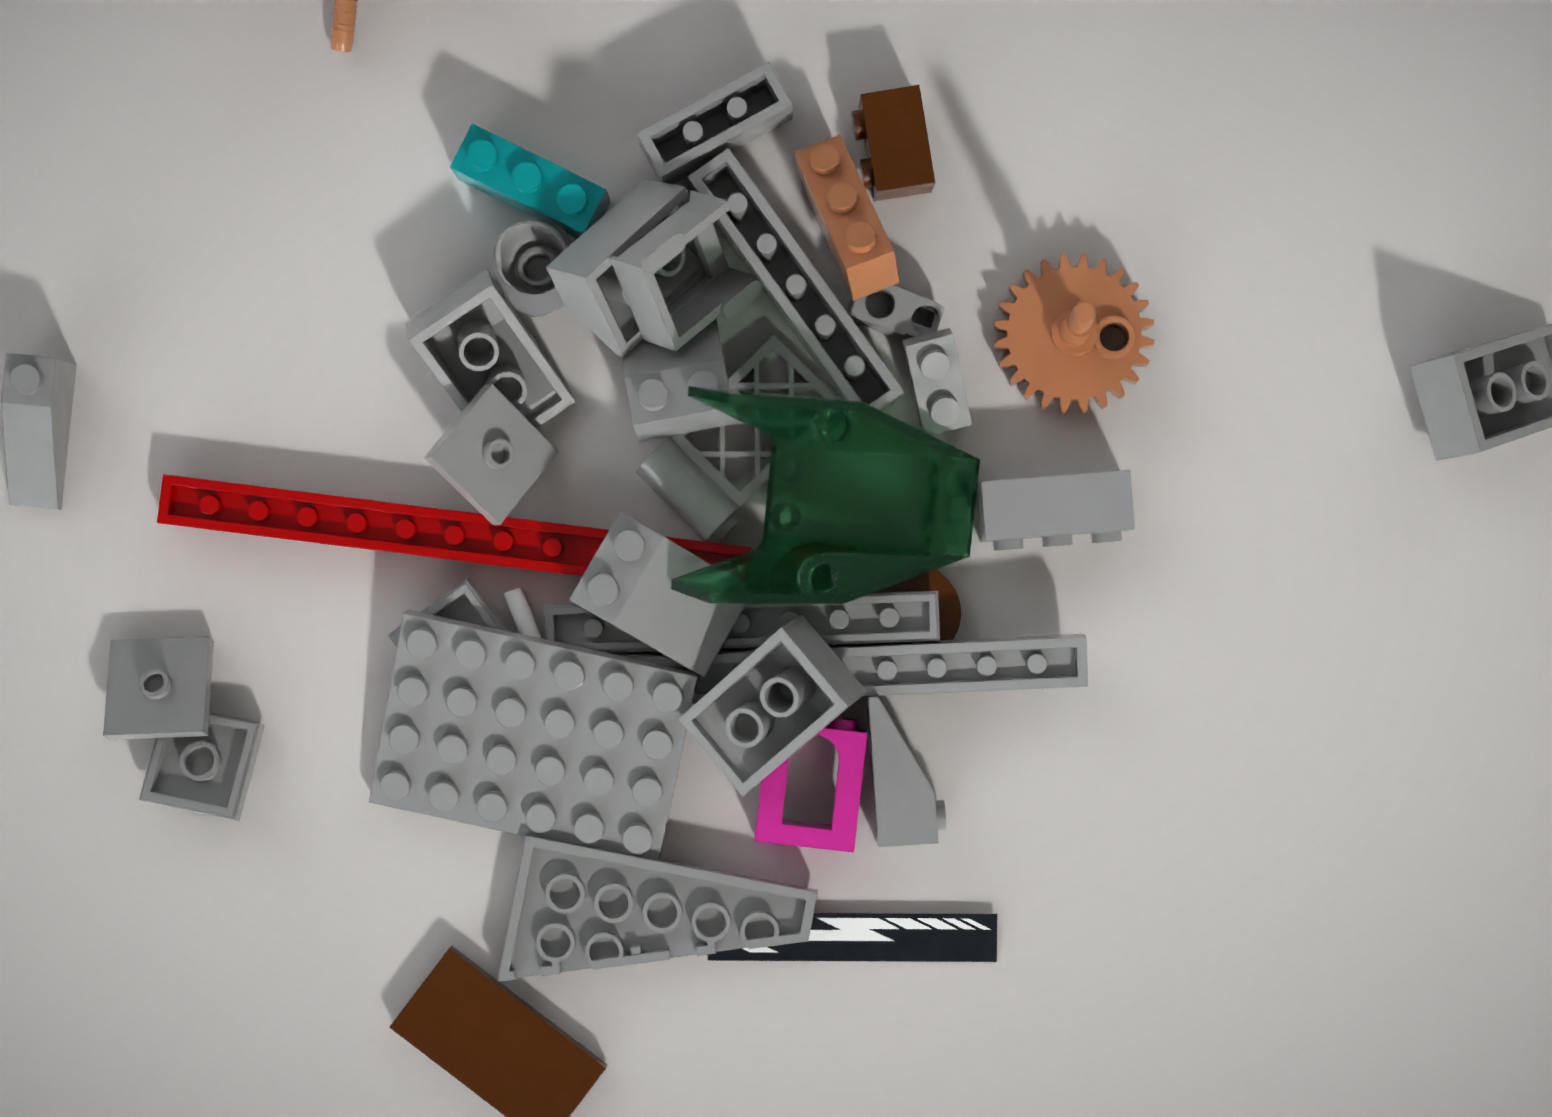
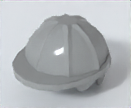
[492,220,573,317]

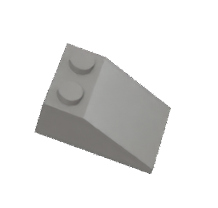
[406,269,576,428]
[622,319,736,442]
[1410,324,1552,461]
[569,512,754,677]
[678,615,867,797]

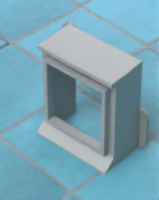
[609,190,762,352]

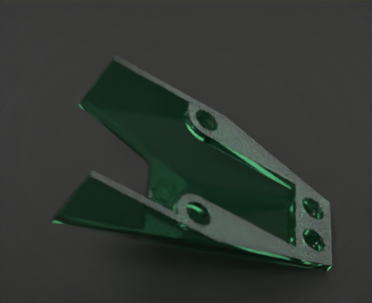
[671,386,980,604]

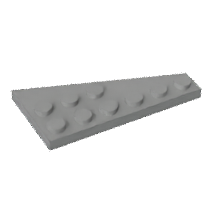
[497,835,818,982]

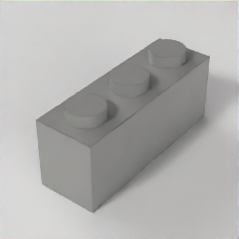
[637,61,793,184]
[976,470,1135,551]

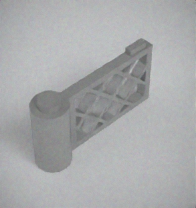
[635,334,843,542]

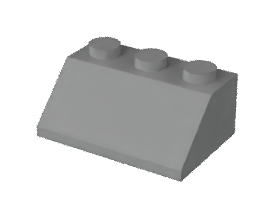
[546,178,707,357]

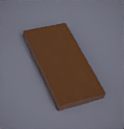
[389,946,608,1117]

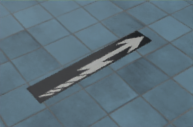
[708,913,997,962]

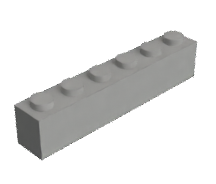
[688,148,904,426]

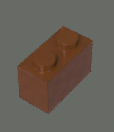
[851,85,935,202]

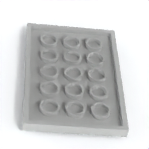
[369,610,699,860]

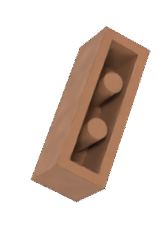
[794,135,900,301]

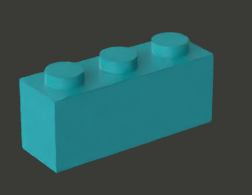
[450,123,611,239]

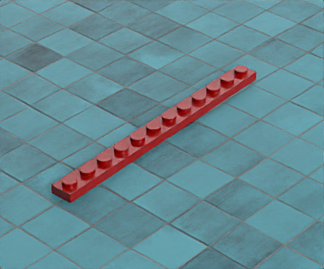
[157,474,752,586]

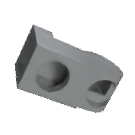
[847,285,945,340]

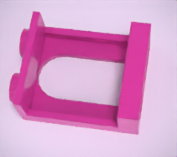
[755,717,867,853]

